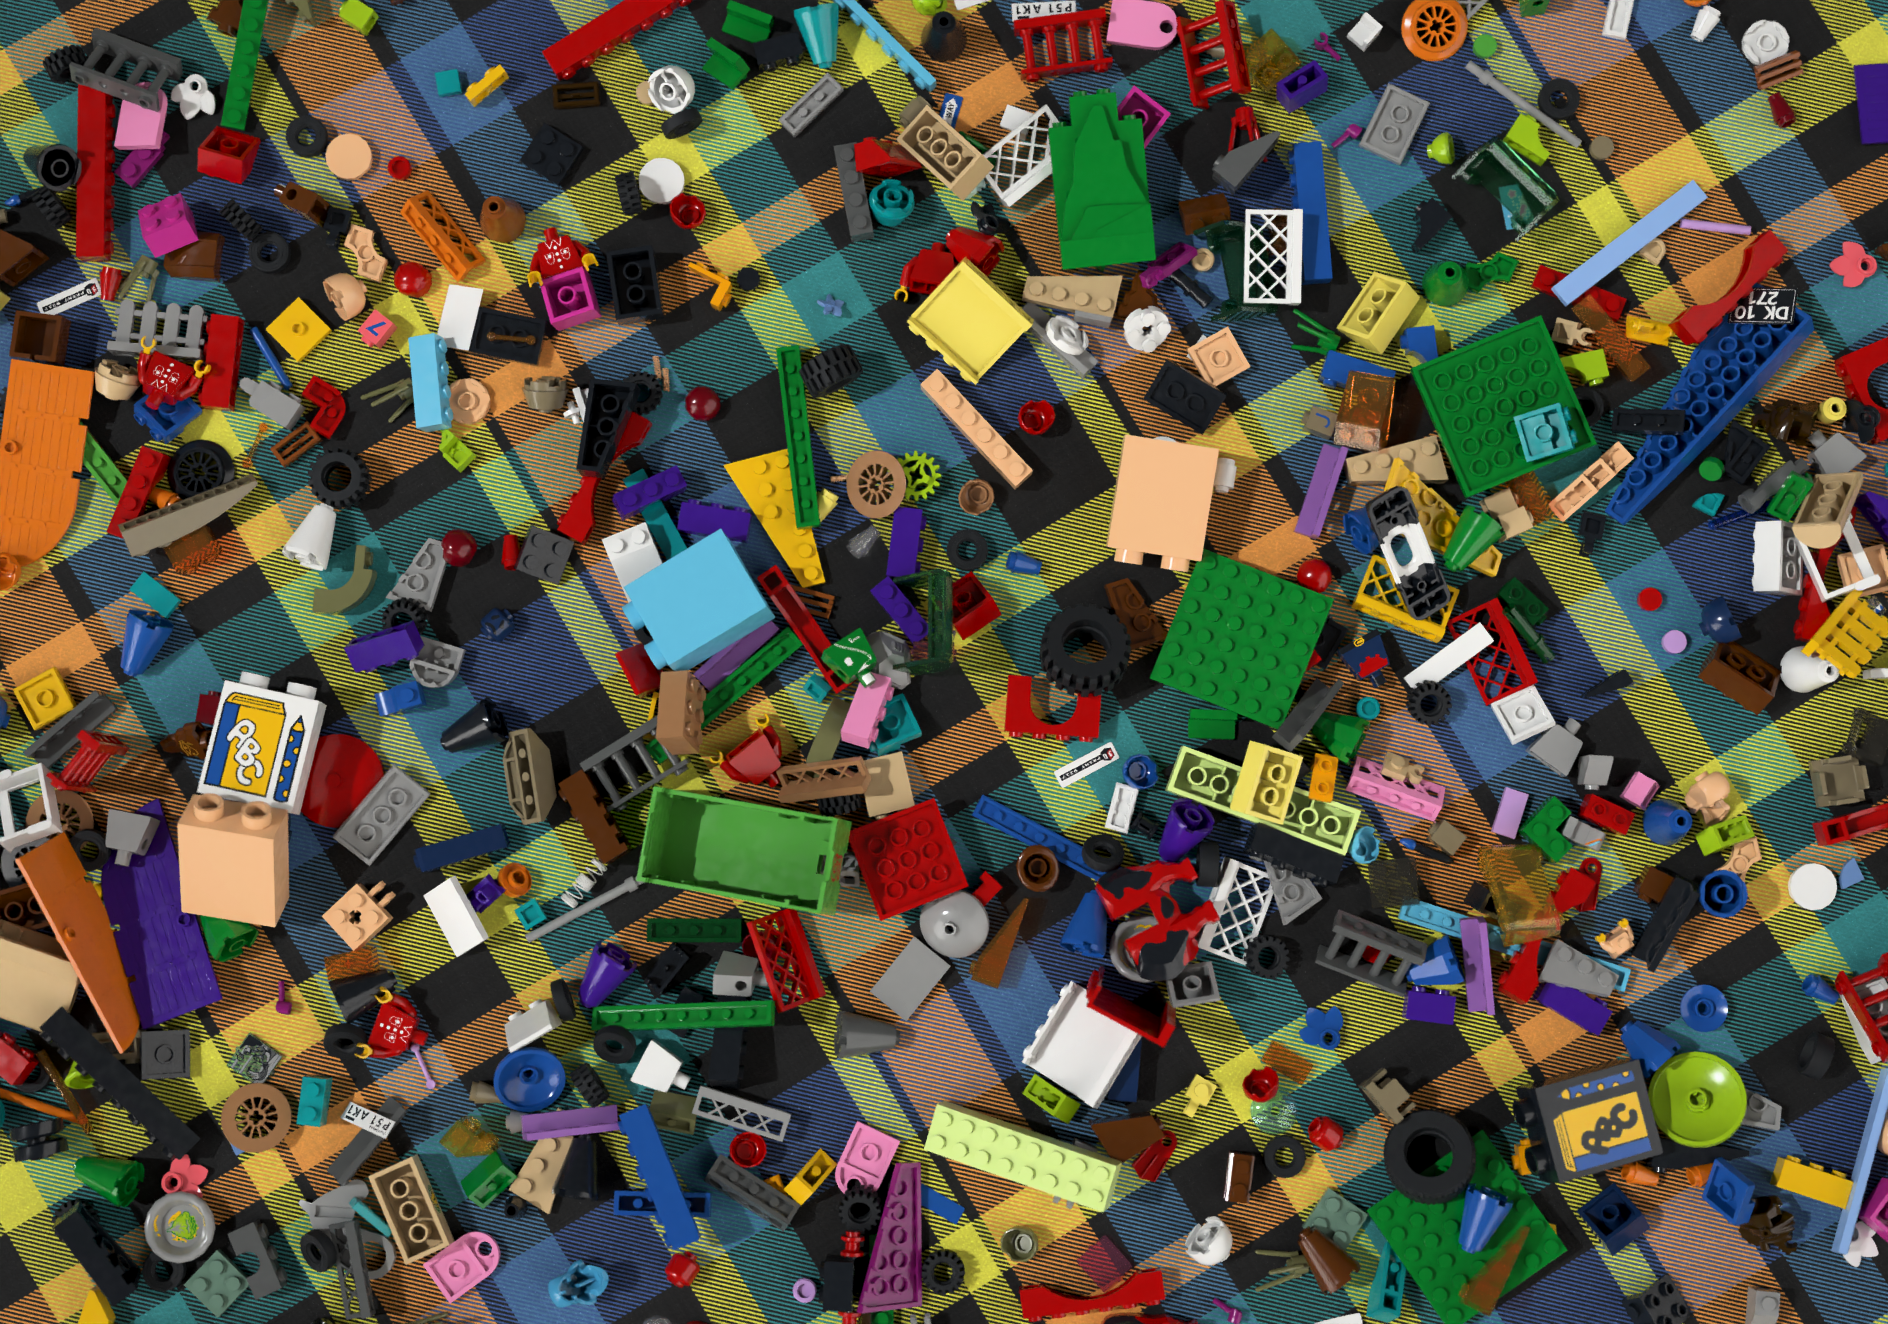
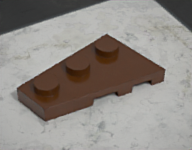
[1104,578,1168,650]

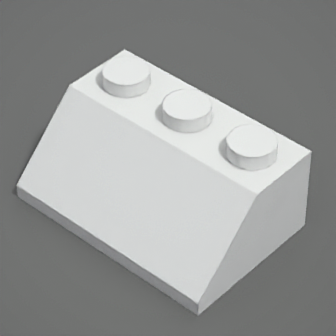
[1752,521,1803,596]

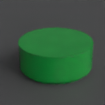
[1699,457,1725,481]

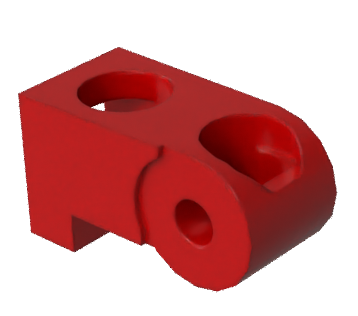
[970,870,1003,906]

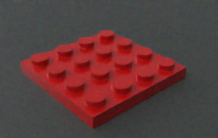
[849,798,969,921]

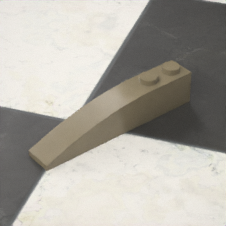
[118,474,258,557]

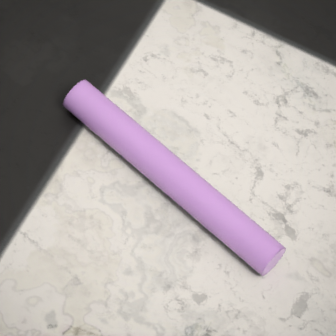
[1680,219,1751,235]

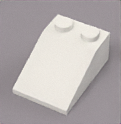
[602,522,663,602]
[1839,977,1888,1065]
[504,998,563,1052]

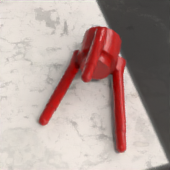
[1228,106,1267,163]

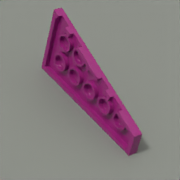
[857,1161,922,1313]

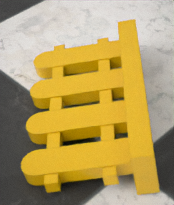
[1801,590,1888,678]

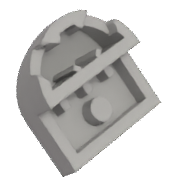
[410,636,466,688]

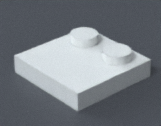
[1491,684,1555,745]

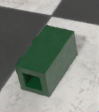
[1494,577,1549,627]

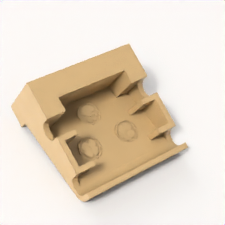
[0,919,81,1032]

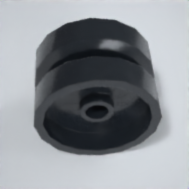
[9,1117,69,1162]

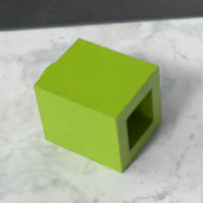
[339,0,379,36]

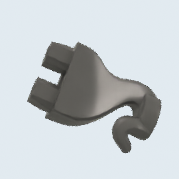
[1738,457,1810,514]

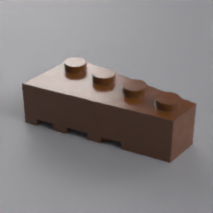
[558,769,633,864]

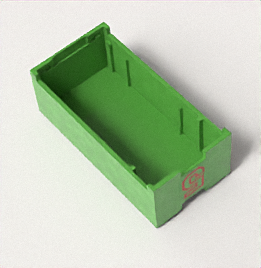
[636,786,852,915]

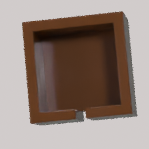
[9,310,71,367]

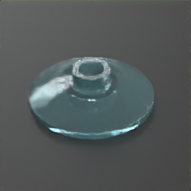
[1250,1087,1298,1134]

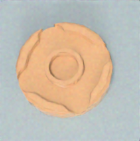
[325,134,373,181]
[449,378,491,425]

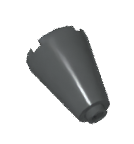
[834,1011,900,1059]

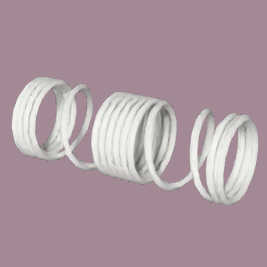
[561,858,607,908]

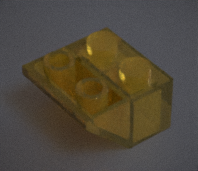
[1244,28,1302,93]
[439,1116,501,1158]

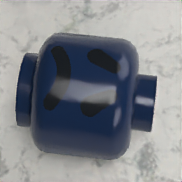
[480,608,515,642]

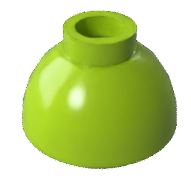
[1427,132,1455,164]

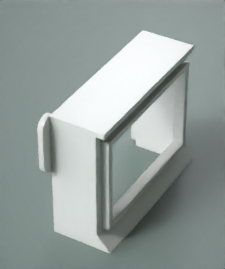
[1794,514,1881,603]
[0,763,63,853]

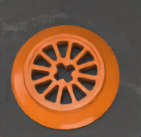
[1401,0,1468,61]

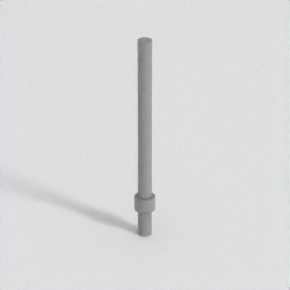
[1465,60,1582,148]
[525,876,645,943]

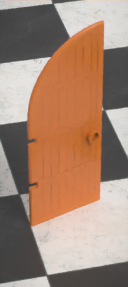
[0,359,95,570]
[15,832,140,1054]

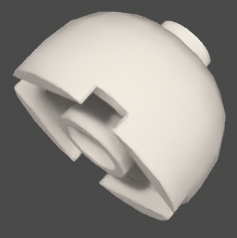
[648,65,695,114]
[1185,1216,1233,1266]

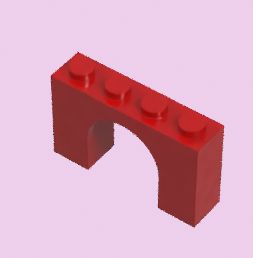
[1834,337,1888,445]
[1004,675,1101,743]

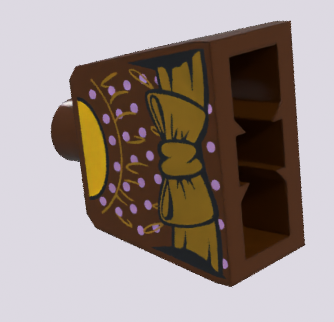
[274,181,331,228]

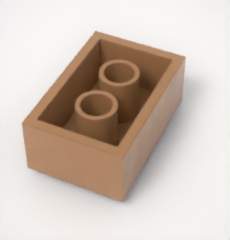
[656,670,706,755]

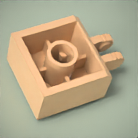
[322,881,396,951]

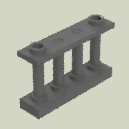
[69,27,183,112]
[580,715,692,813]
[1315,909,1428,997]

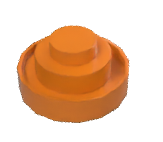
[497,863,532,898]

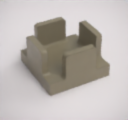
[1808,754,1869,808]
[1359,1068,1416,1124]

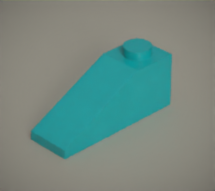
[1366,1242,1406,1323]

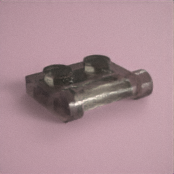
[1841,707,1888,767]

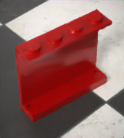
[1085,965,1176,1048]

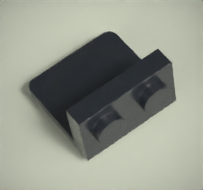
[1621,1275,1691,1324]

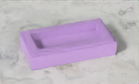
[1491,787,1529,839]

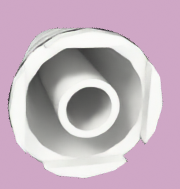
[282,503,336,571]
[1780,646,1839,693]

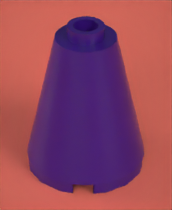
[1158,798,1215,862]
[577,940,637,1008]

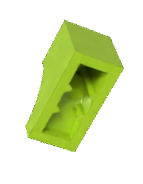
[1502,113,1550,166]
[1560,349,1609,386]
[1695,815,1755,856]
[1022,1074,1081,1124]

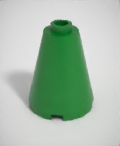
[1422,260,1469,307]
[1443,505,1505,572]
[73,1155,144,1207]

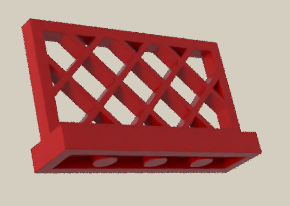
[1447,597,1538,706]
[746,908,826,1013]

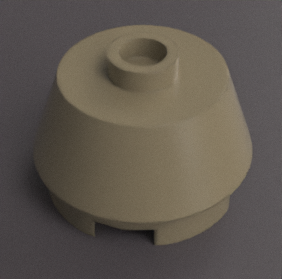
[522,376,569,413]

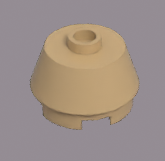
[95,359,141,400]

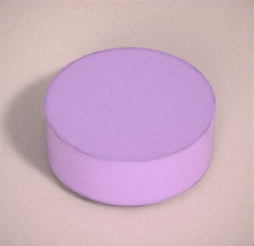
[1661,630,1687,654]
[793,1277,817,1303]

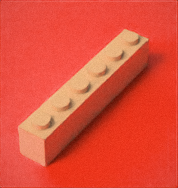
[920,369,1033,490]

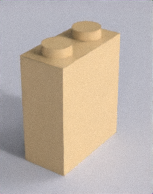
[857,751,915,821]

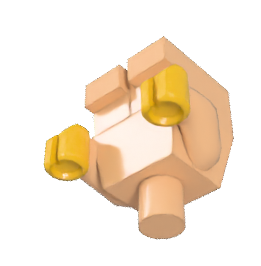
[1595,918,1635,959]

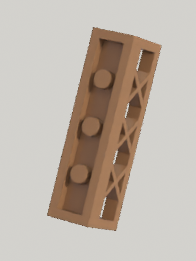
[776,756,872,803]

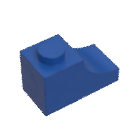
[1400,325,1438,364]
[374,681,427,717]

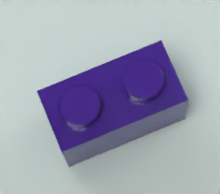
[1276,60,1328,114]
[1402,986,1456,1025]

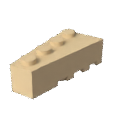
[1343,435,1449,485]

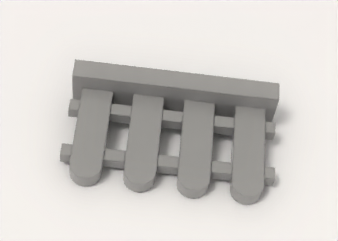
[107,299,209,364]

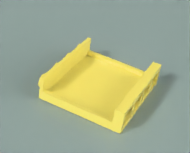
[907,257,1034,385]

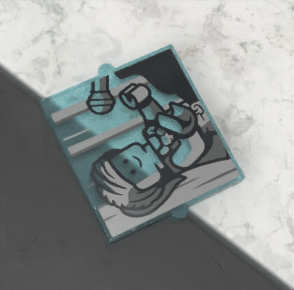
[227,1033,283,1083]

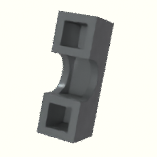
[227,1219,288,1300]

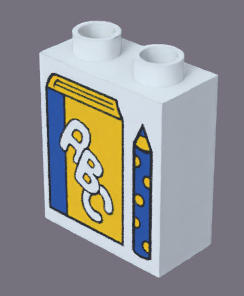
[197,672,327,815]

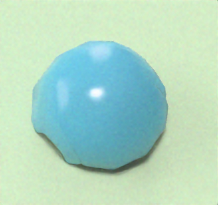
[1348,826,1380,864]

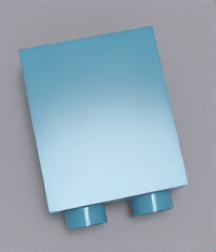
[622,529,776,671]

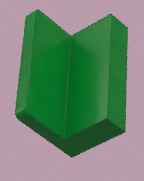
[722,0,774,44]
[702,37,750,89]
[1766,471,1814,522]
[1188,709,1237,740]
[461,1150,518,1210]

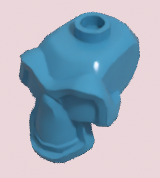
[548,1259,609,1308]

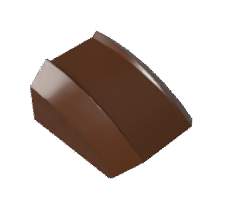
[163,232,225,283]

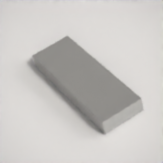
[778,72,844,138]

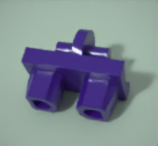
[466,874,505,913]

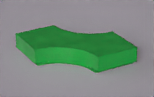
[1464,252,1519,294]

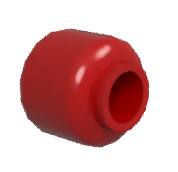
[1308,1116,1344,1152]
[665,1250,700,1288]

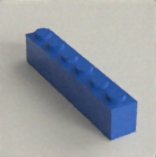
[1287,141,1333,285]
[617,1104,702,1251]

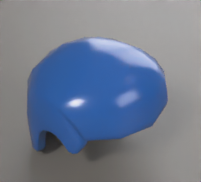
[1122,754,1159,790]

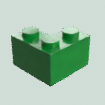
[1518,796,1573,863]

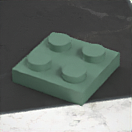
[1302,1187,1368,1250]
[184,1249,249,1318]

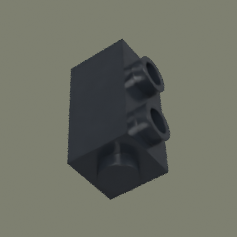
[753,32,807,72]

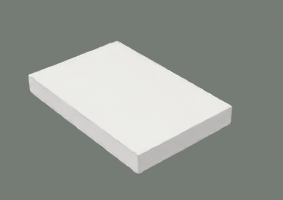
[423,876,489,957]

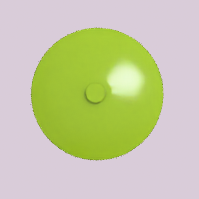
[1648,1052,1747,1148]

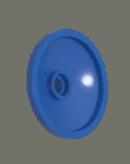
[493,1047,565,1112]

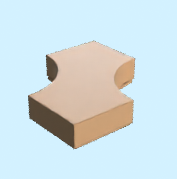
[344,223,388,283]
[1714,836,1762,883]

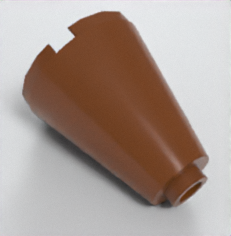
[480,196,526,243]

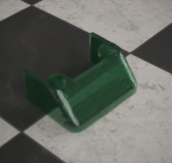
[1451,137,1560,242]
[1193,220,1278,322]
[893,568,954,675]

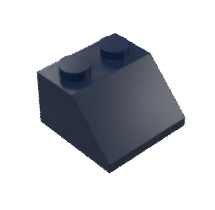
[1577,1183,1650,1257]

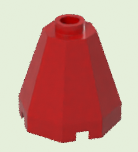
[946,226,1005,277]

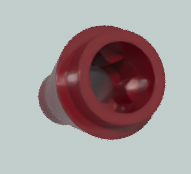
[1767,92,1797,129]

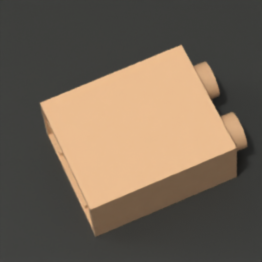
[1106,435,1219,572]
[177,793,289,927]

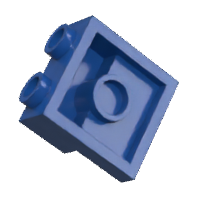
[133,395,202,444]
[1702,1157,1755,1226]

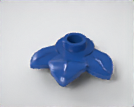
[1299,1006,1343,1050]

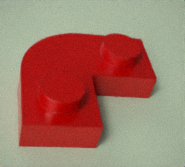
[301,375,345,440]

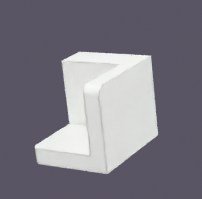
[1347,12,1383,52]
[1000,104,1033,141]

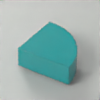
[1692,493,1725,517]

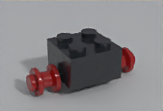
[818,1230,865,1324]

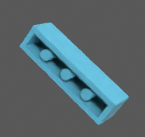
[408,333,453,432]

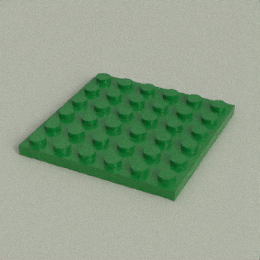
[1410,315,1597,499]
[1150,549,1334,729]
[1366,1130,1567,1324]

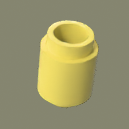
[1817,397,1846,424]

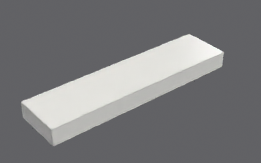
[1404,622,1494,689]

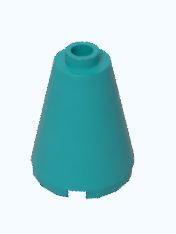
[794,3,839,69]

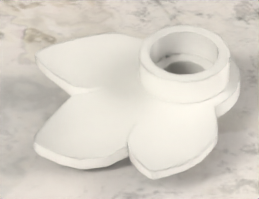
[171,74,216,120]
[1842,1221,1879,1267]

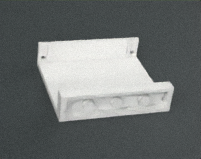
[1022,981,1142,1109]

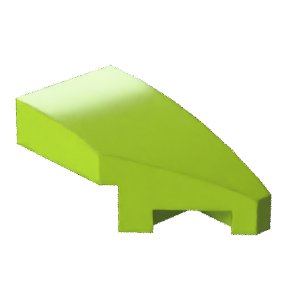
[439,429,477,473]

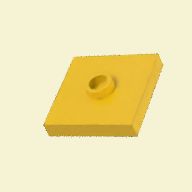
[266,297,332,363]
[13,667,77,731]

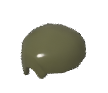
[1001,1225,1039,1262]

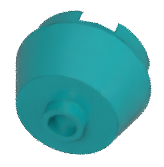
[869,179,915,226]

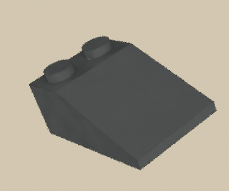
[1212,131,1281,195]

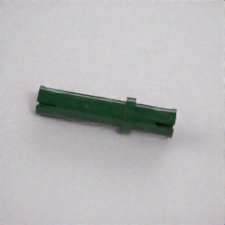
[1502,603,1556,664]

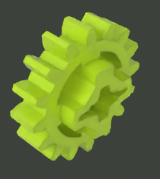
[891,451,941,502]

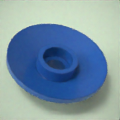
[1680,985,1728,1032]

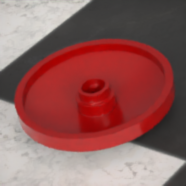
[301,734,385,828]

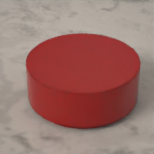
[388,156,412,181]
[1637,587,1662,611]

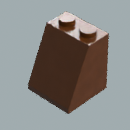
[0,229,49,287]
[1088,1111,1165,1163]

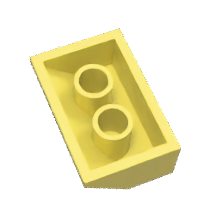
[1337,271,1420,354]
[1229,741,1303,825]

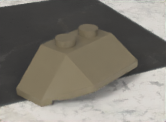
[503,728,557,825]

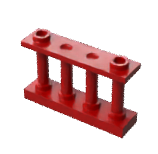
[1176,0,1252,109]
[1013,8,1113,83]
[46,729,129,793]
[1835,952,1888,1063]

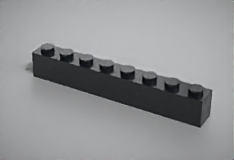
[39,1006,200,1160]

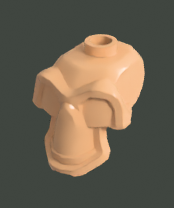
[1684,771,1730,826]

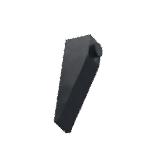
[1646,1137,1750,1173]

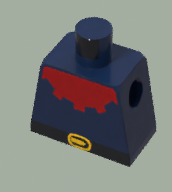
[1335,629,1390,688]

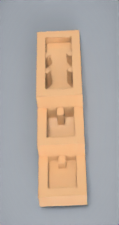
[1547,441,1634,522]

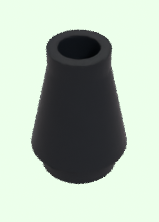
[504,1196,527,1220]

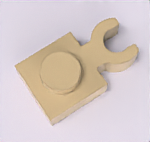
[1551,318,1595,346]
[1381,752,1424,785]

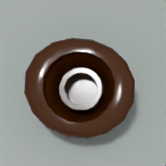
[1016,845,1060,892]

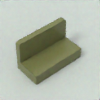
[649,1090,699,1135]

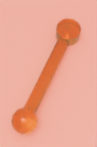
[487,332,536,345]
[242,423,268,468]

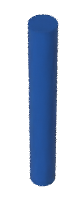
[249,327,293,390]

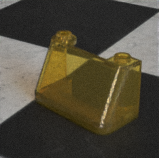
[1477,844,1564,947]

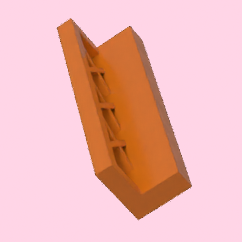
[400,190,486,282]

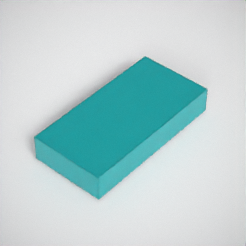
[129,571,182,619]
[349,1197,392,1237]

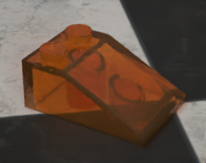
[1333,370,1396,452]

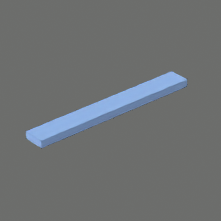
[1551,180,1708,307]
[1831,1068,1888,1255]

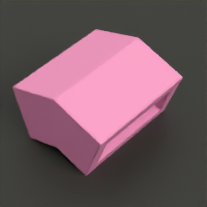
[1620,772,1660,810]

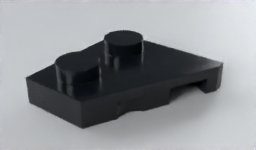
[1723,420,1770,485]

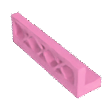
[1346,756,1446,822]

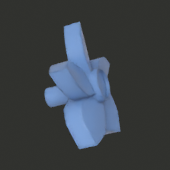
[817,294,844,316]

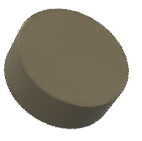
[1589,136,1614,160]

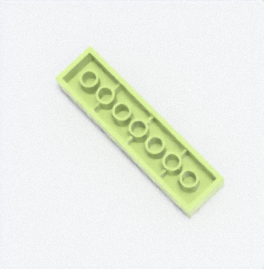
[1165,746,1361,856]
[924,1101,1122,1212]

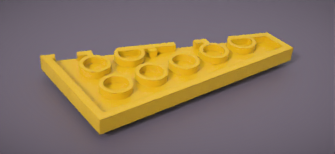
[723,449,826,588]
[1384,457,1503,577]

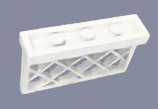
[982,105,1059,207]
[1243,209,1303,305]
[1195,857,1273,966]

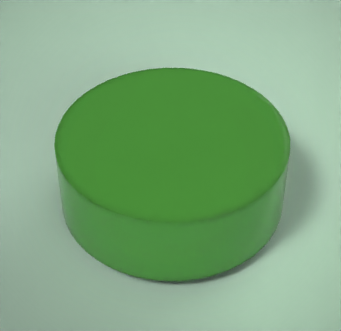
[1473,34,1497,59]

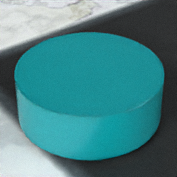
[1356,697,1380,720]

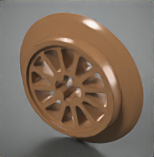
[847,450,906,518]
[26,789,94,850]
[221,1083,292,1153]

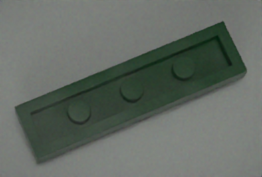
[647,918,742,942]

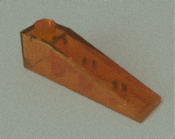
[1571,294,1651,382]
[968,898,1029,989]
[1459,1226,1530,1317]

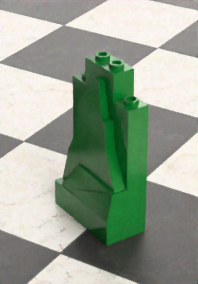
[1048,88,1156,270]

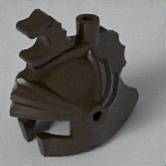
[1750,399,1818,446]
[1738,1195,1798,1255]

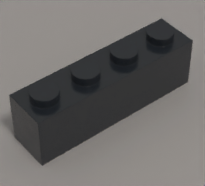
[1243,822,1345,888]

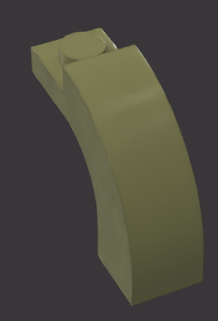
[312,545,378,615]
[805,697,851,778]

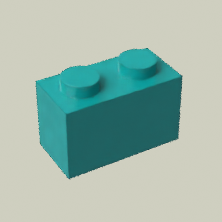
[296,1074,333,1127]

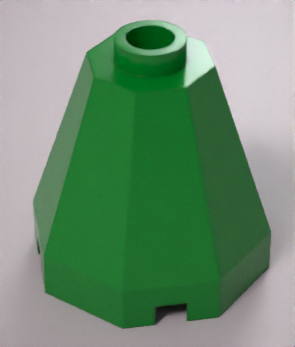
[1311,712,1371,766]
[200,915,259,963]

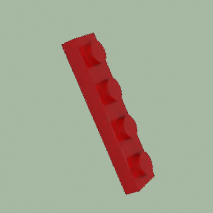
[1530,265,1627,322]

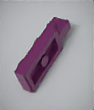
[114,130,170,189]
[1139,242,1198,289]

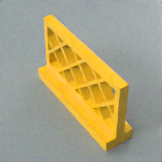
[1351,554,1460,643]

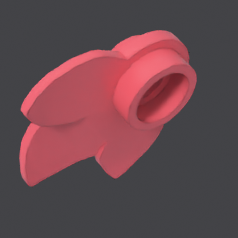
[1829,241,1877,287]
[161,1154,209,1198]

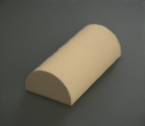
[1792,472,1863,549]

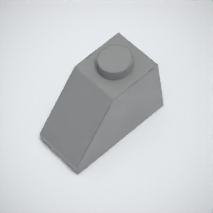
[1578,755,1613,790]
[1745,1286,1780,1324]

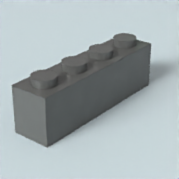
[834,142,874,242]

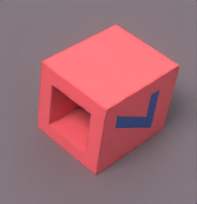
[358,309,398,349]

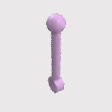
[410,1043,436,1089]

